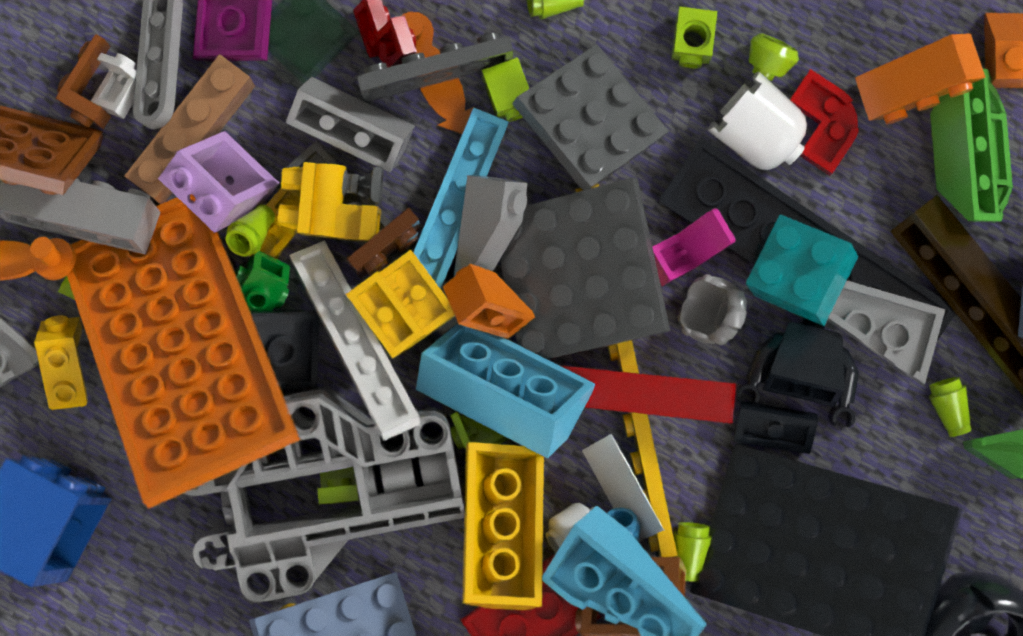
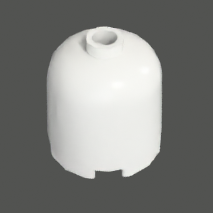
[708,72,807,170]

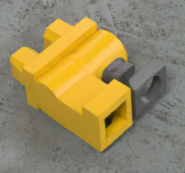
[277,162,384,243]

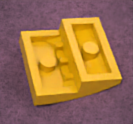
[346,250,455,359]

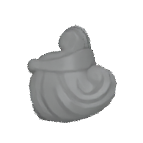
[678,274,747,345]

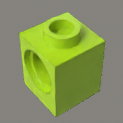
[671,7,717,69]
[482,57,529,122]

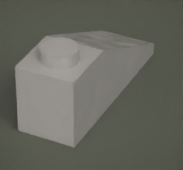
[454,175,528,276]

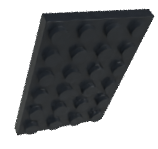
[689,444,963,636]

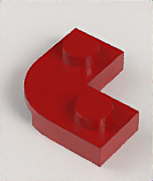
[353,0,417,68]
[790,69,859,176]

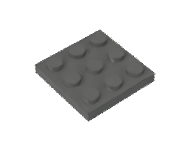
[512,44,669,190]

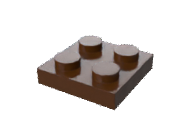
[347,208,420,279]

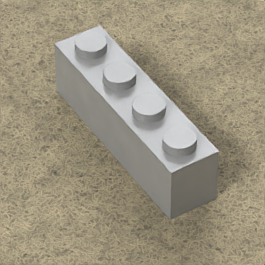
[0,178,161,254]

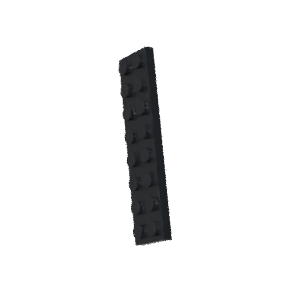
[657,138,956,343]

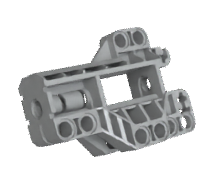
[183,386,465,602]

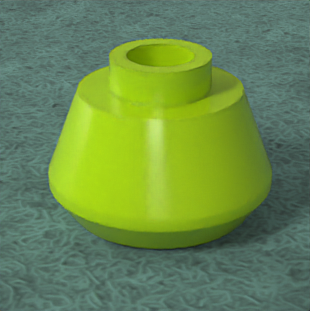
[749,33,799,81]

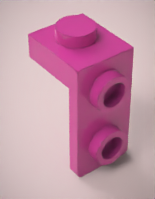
[652,208,735,286]

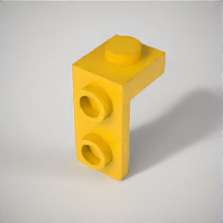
[34,315,88,410]

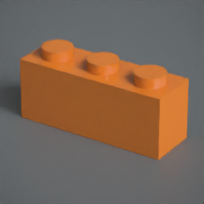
[855,33,986,124]

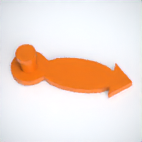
[401,12,475,134]
[0,237,76,281]

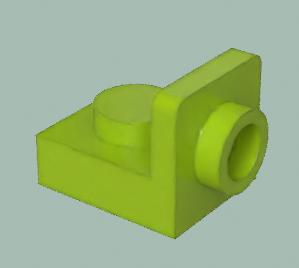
[317,467,360,504]

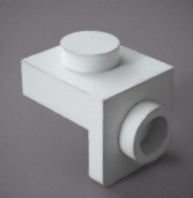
[91,53,137,119]

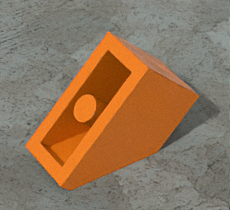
[984,13,1023,88]
[442,264,535,339]

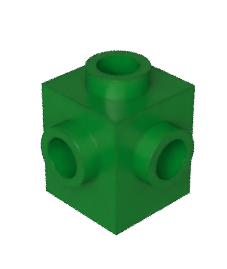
[235,251,290,311]

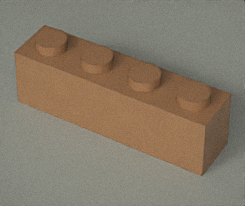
[124,54,255,204]

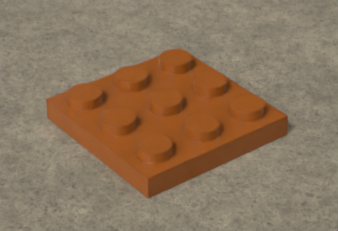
[0,106,103,195]

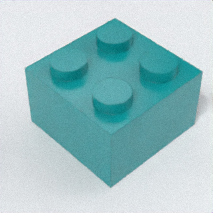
[745,214,858,326]

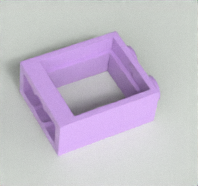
[158,131,279,233]

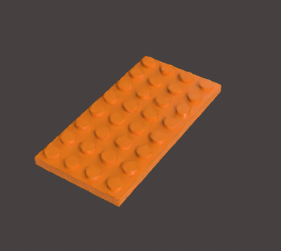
[67,194,301,509]

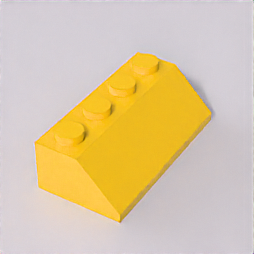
[462,442,544,610]

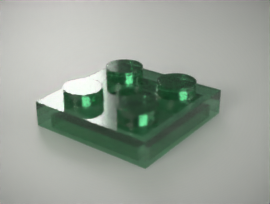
[268,0,359,84]

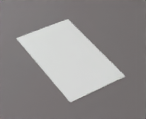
[582,434,664,541]

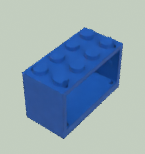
[0,455,112,587]

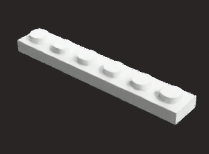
[289,240,420,441]

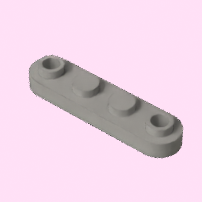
[133,0,183,129]

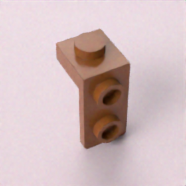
[55,34,111,129]

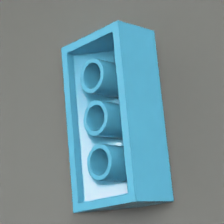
[416,323,595,459]

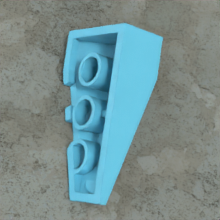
[542,506,707,636]

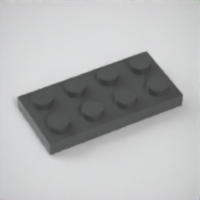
[357,33,514,102]

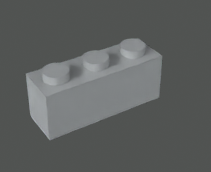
[285,77,415,172]

